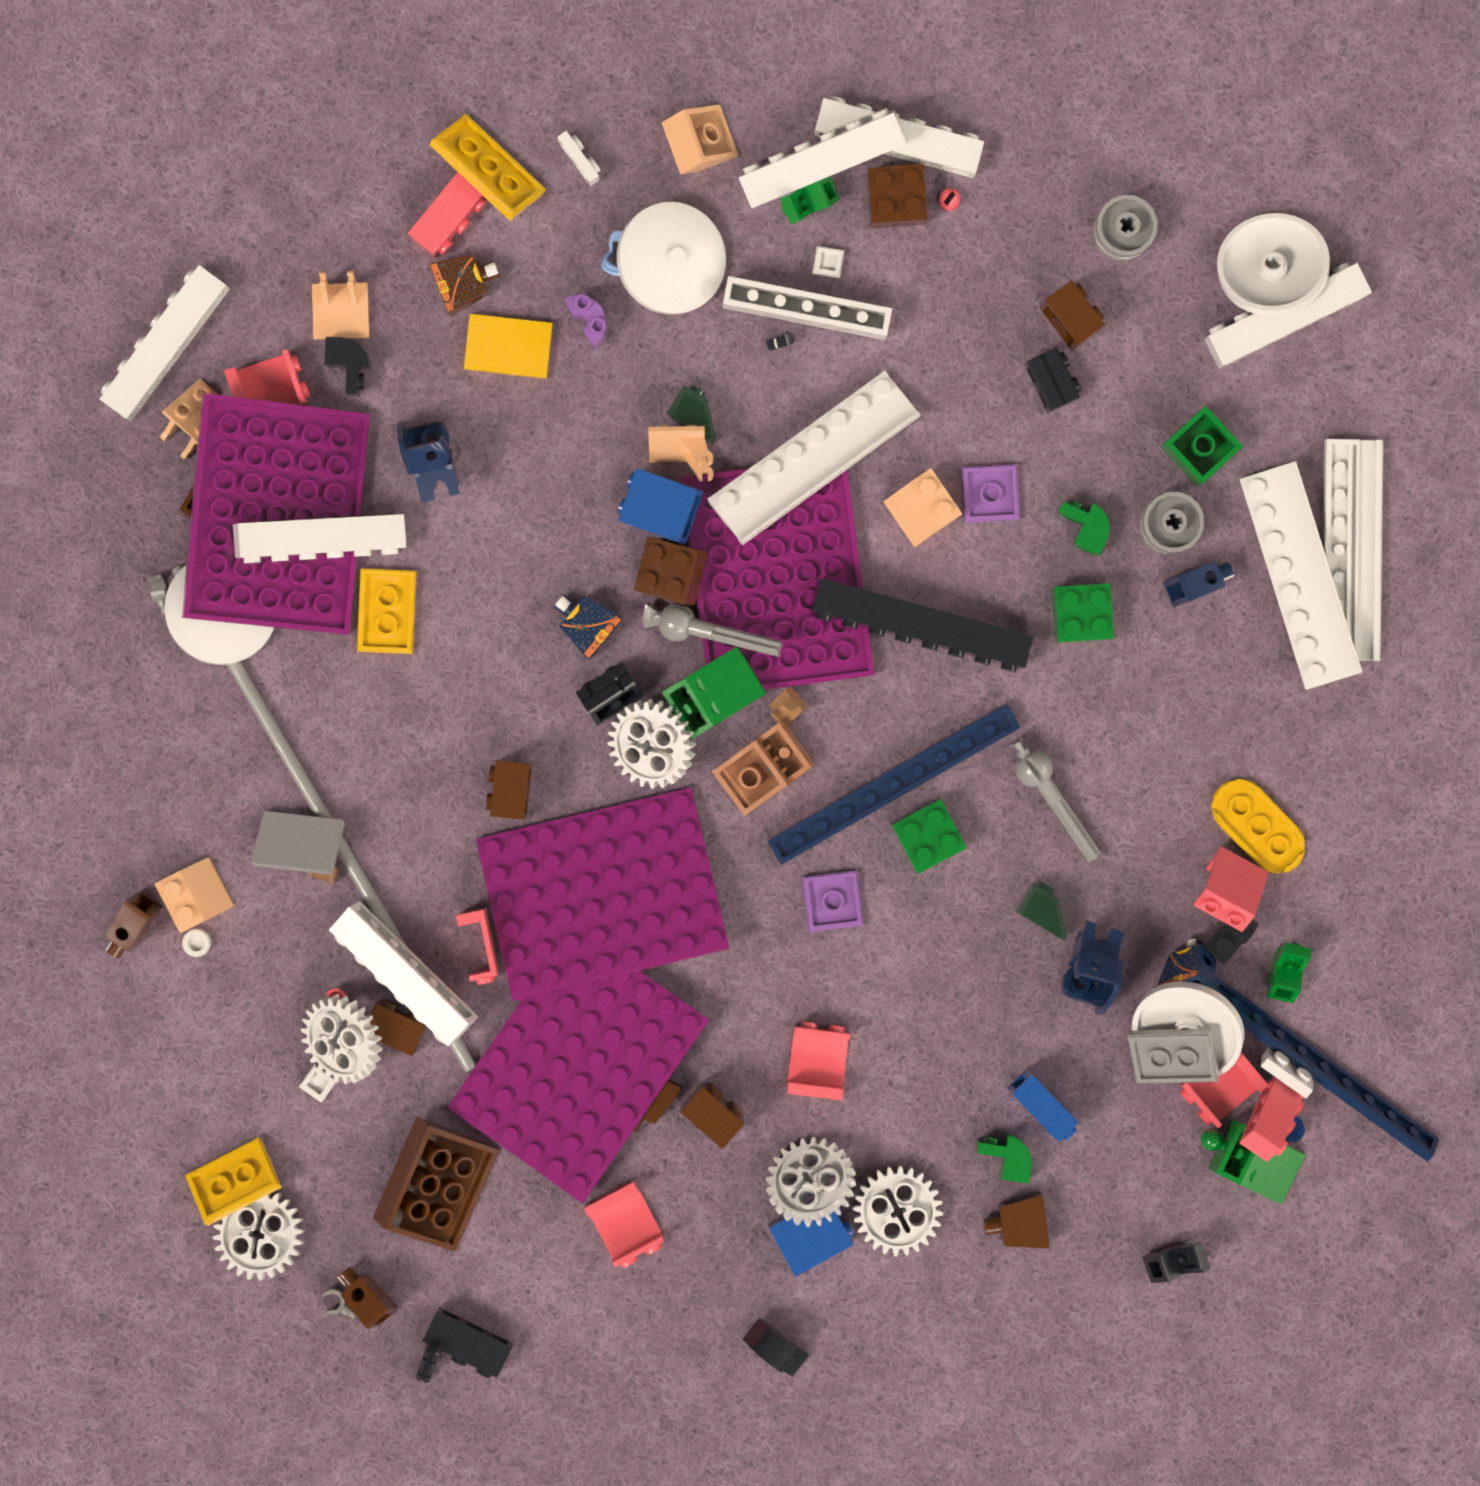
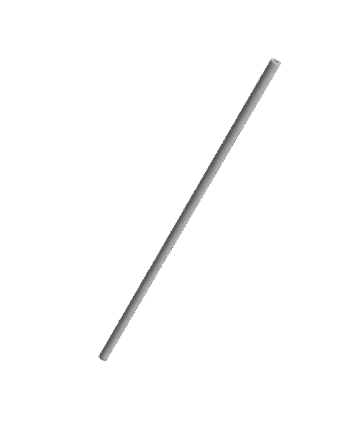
[172,564,476,1073]

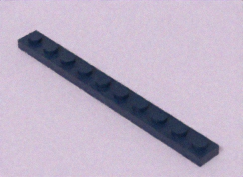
[767,704,1021,865]
[1215,977,1439,1162]

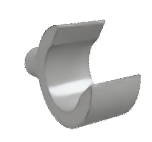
[147,574,168,614]
[323,1288,355,1319]

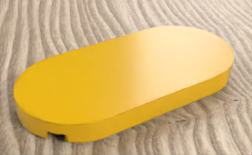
[1211,779,1305,874]

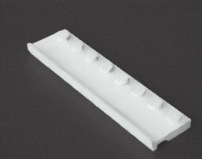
[708,371,920,545]
[1323,439,1383,661]
[1240,461,1362,690]

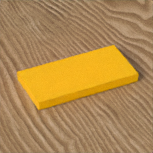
[429,114,546,221]

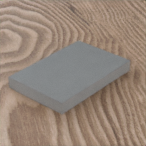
[251,811,345,875]
[1127,1029,1220,1083]

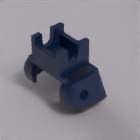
[397,421,460,503]
[1062,921,1124,1015]

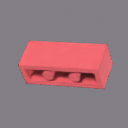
[408,172,488,259]
[1239,1076,1304,1162]

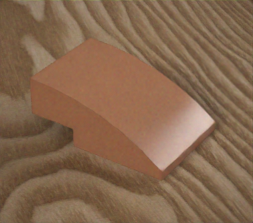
[712,720,816,816]

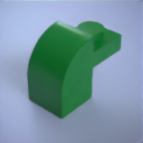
[780,176,840,224]
[1056,500,1110,557]
[1266,943,1312,1003]
[975,1133,1032,1184]

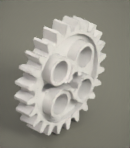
[607,699,696,789]
[301,994,383,1084]
[766,1137,856,1227]
[853,1165,943,1256]
[213,1193,305,1280]

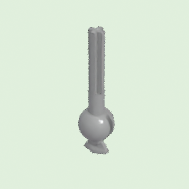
[642,602,782,657]
[1009,736,1102,862]

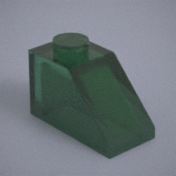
[666,385,716,445]
[1014,881,1067,941]

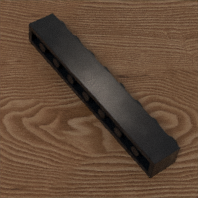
[809,578,1034,673]

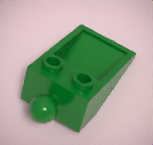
[662,646,767,740]
[1200,1119,1305,1205]

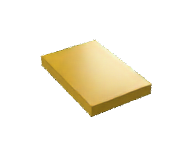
[464,314,553,379]
[357,568,417,654]
[185,1137,282,1226]

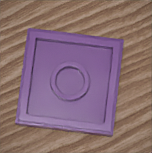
[961,464,1020,523]
[802,870,863,932]

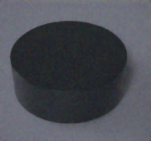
[766,333,794,351]

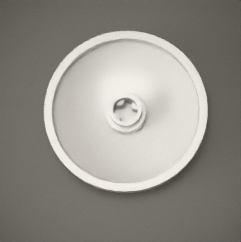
[617,202,726,315]
[1217,213,1330,316]
[165,565,274,665]
[1132,981,1244,1075]

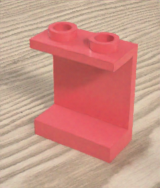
[224,349,311,406]
[1193,846,1269,932]
[456,907,501,985]
[786,1021,850,1100]
[1179,1053,1269,1128]
[584,1179,664,1268]

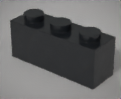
[422,1307,513,1378]

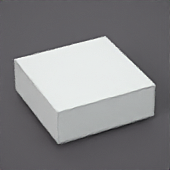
[812,246,844,279]
[299,1063,336,1103]

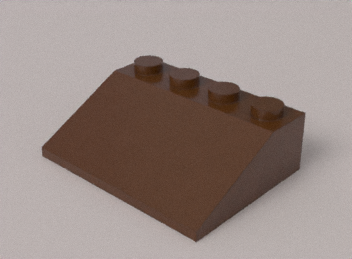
[373,1116,499,1251]

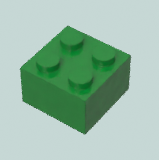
[1160,406,1243,487]
[1051,583,1114,644]
[890,799,967,874]

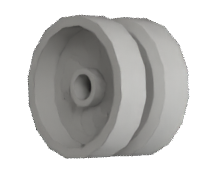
[1092,195,1158,261]
[1138,492,1204,555]

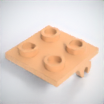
[312,271,370,340]
[160,379,218,460]
[648,425,713,481]

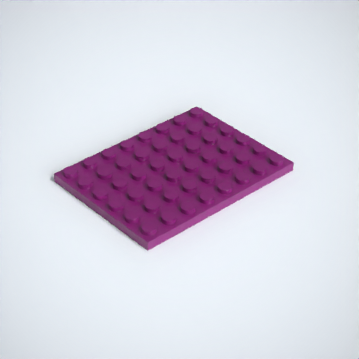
[181,393,370,635]
[681,468,874,690]
[476,788,730,1002]
[448,971,710,1203]

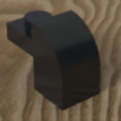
[324,337,372,397]
[1202,919,1258,965]
[1142,1240,1211,1283]
[742,1318,809,1377]

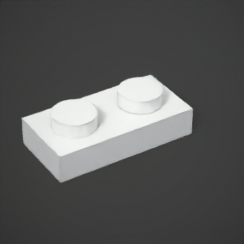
[557,131,600,187]
[1261,1048,1314,1098]

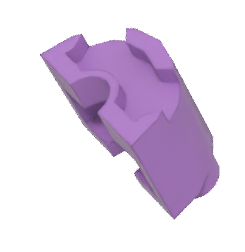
[564,294,607,350]

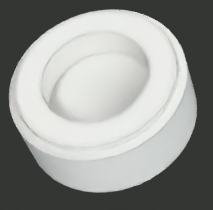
[182,929,211,957]

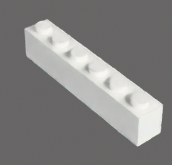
[814,96,984,178]
[739,108,907,209]
[1204,262,1372,369]
[100,265,230,422]
[723,276,892,340]
[233,514,406,563]
[329,901,478,1046]

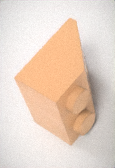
[662,104,739,174]
[884,468,962,547]
[155,857,234,933]

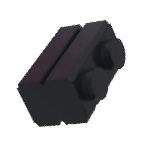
[1024,347,1082,414]
[575,662,644,726]

